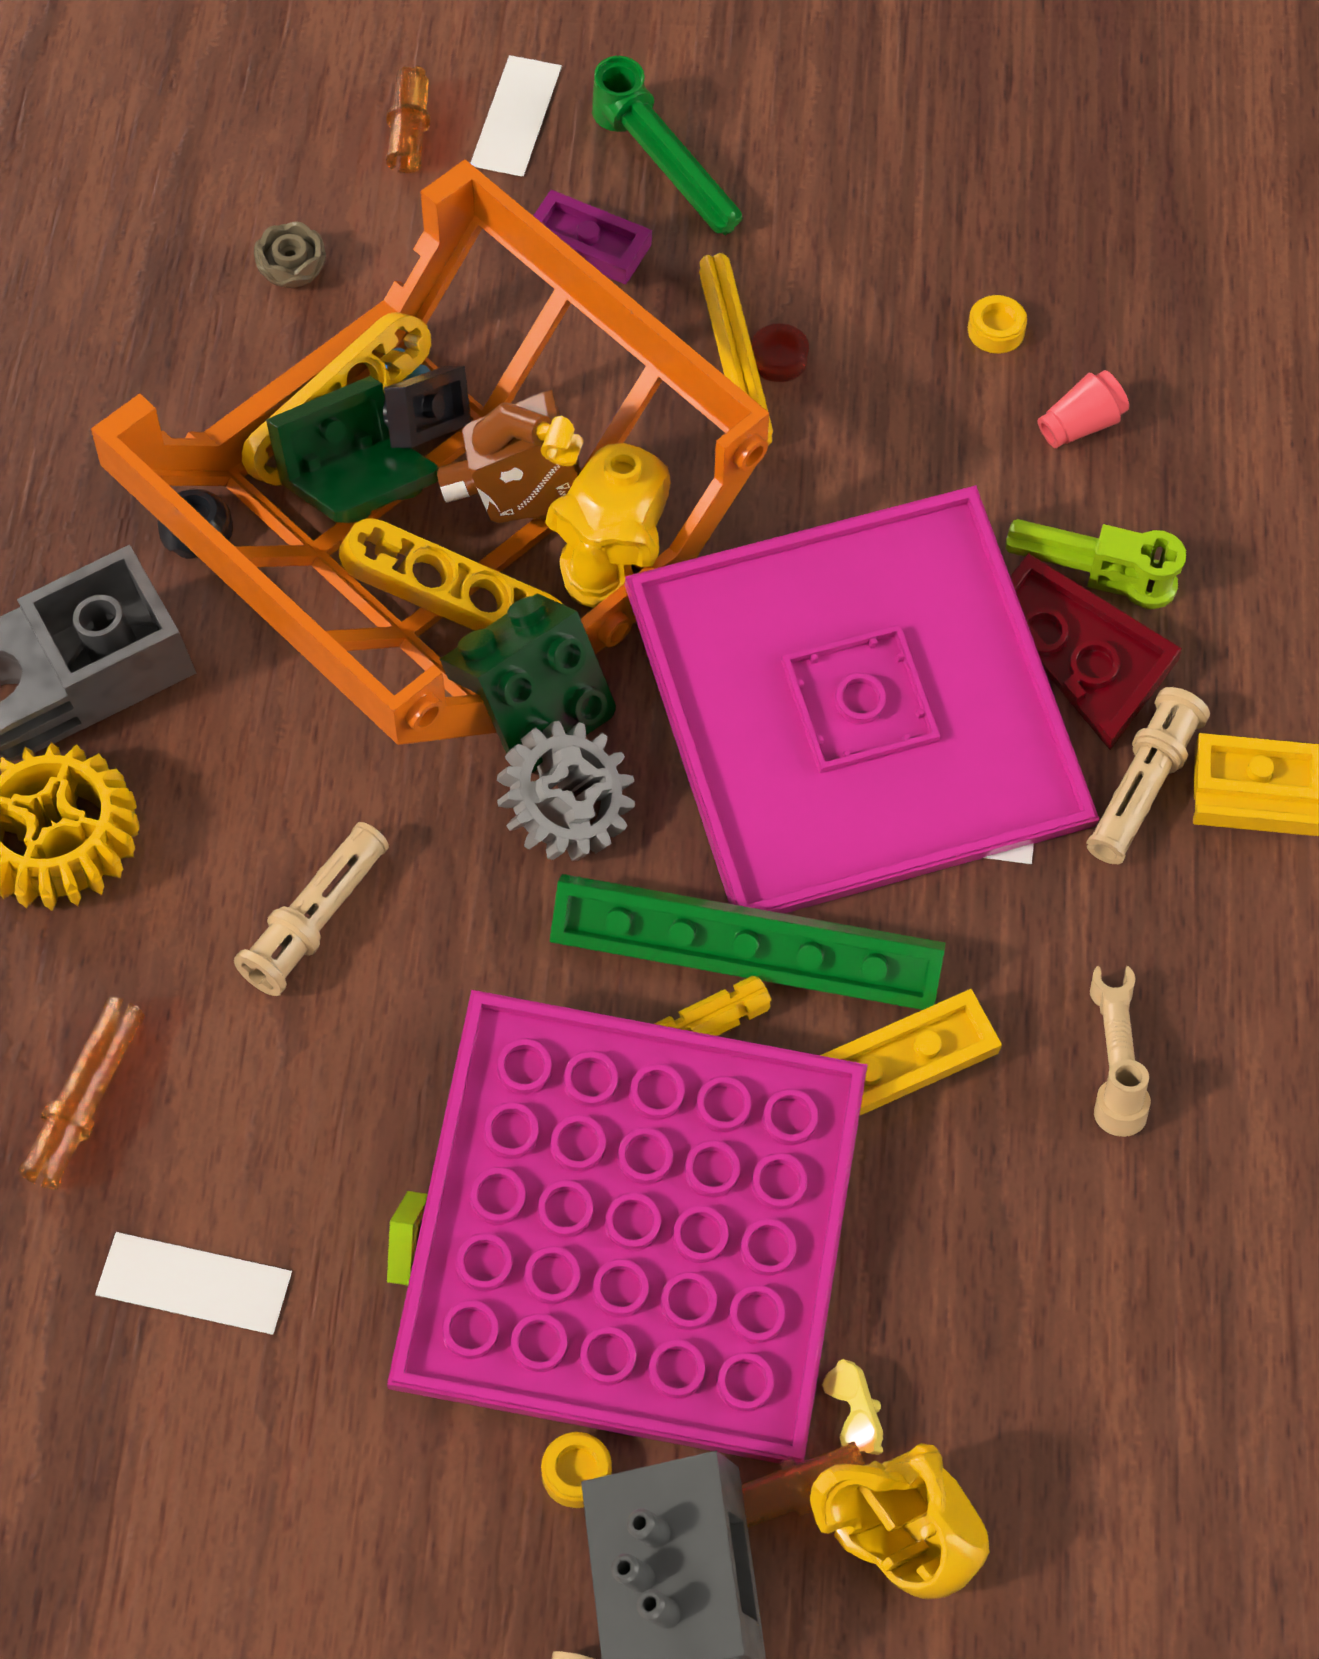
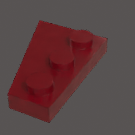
[1010,553,1182,750]

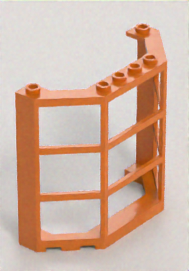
[91,159,769,745]

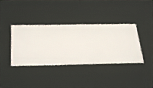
[470,55,562,177]
[95,1232,292,1335]

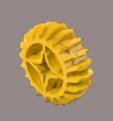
[0,742,140,911]

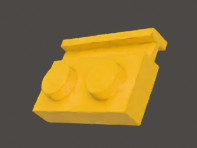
[1193,733,1319,836]

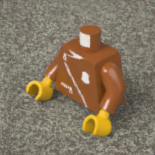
[437,390,584,523]

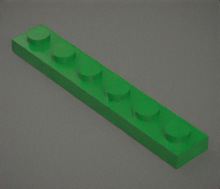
[549,874,946,1010]

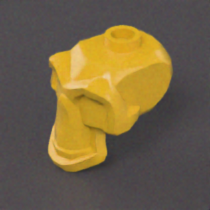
[545,443,671,608]
[810,1443,989,1599]

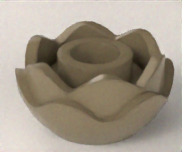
[254,221,326,288]

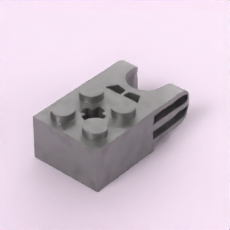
[0,544,196,761]

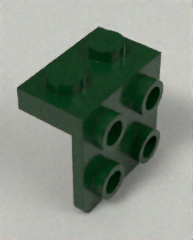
[266,376,438,523]
[440,593,616,773]

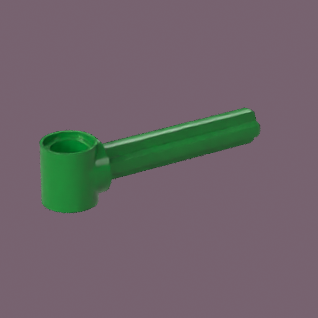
[592,56,742,235]

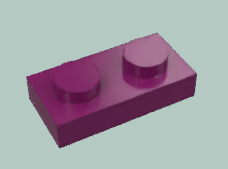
[533,190,652,285]

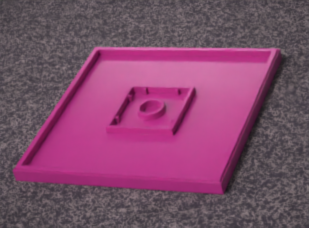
[625,485,1100,914]

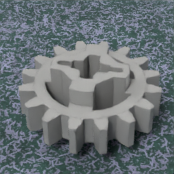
[496,721,635,861]

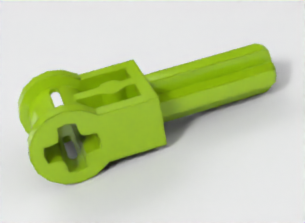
[1005,519,1186,609]

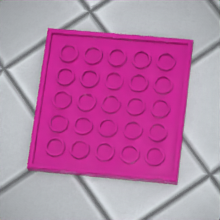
[387,990,867,1468]

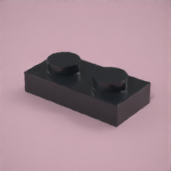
[383,366,471,448]

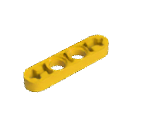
[242,312,431,486]
[339,518,562,631]

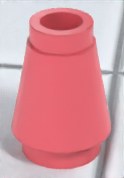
[1038,370,1129,449]

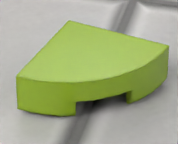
[387,1191,428,1285]

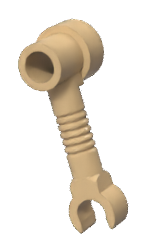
[1090,966,1151,1137]

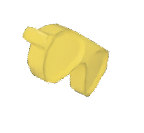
[822,1359,884,1455]

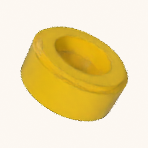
[968,295,1027,354]
[541,1432,612,1508]

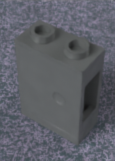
[581,1451,766,1659]

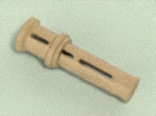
[1086,687,1210,864]
[234,822,389,996]

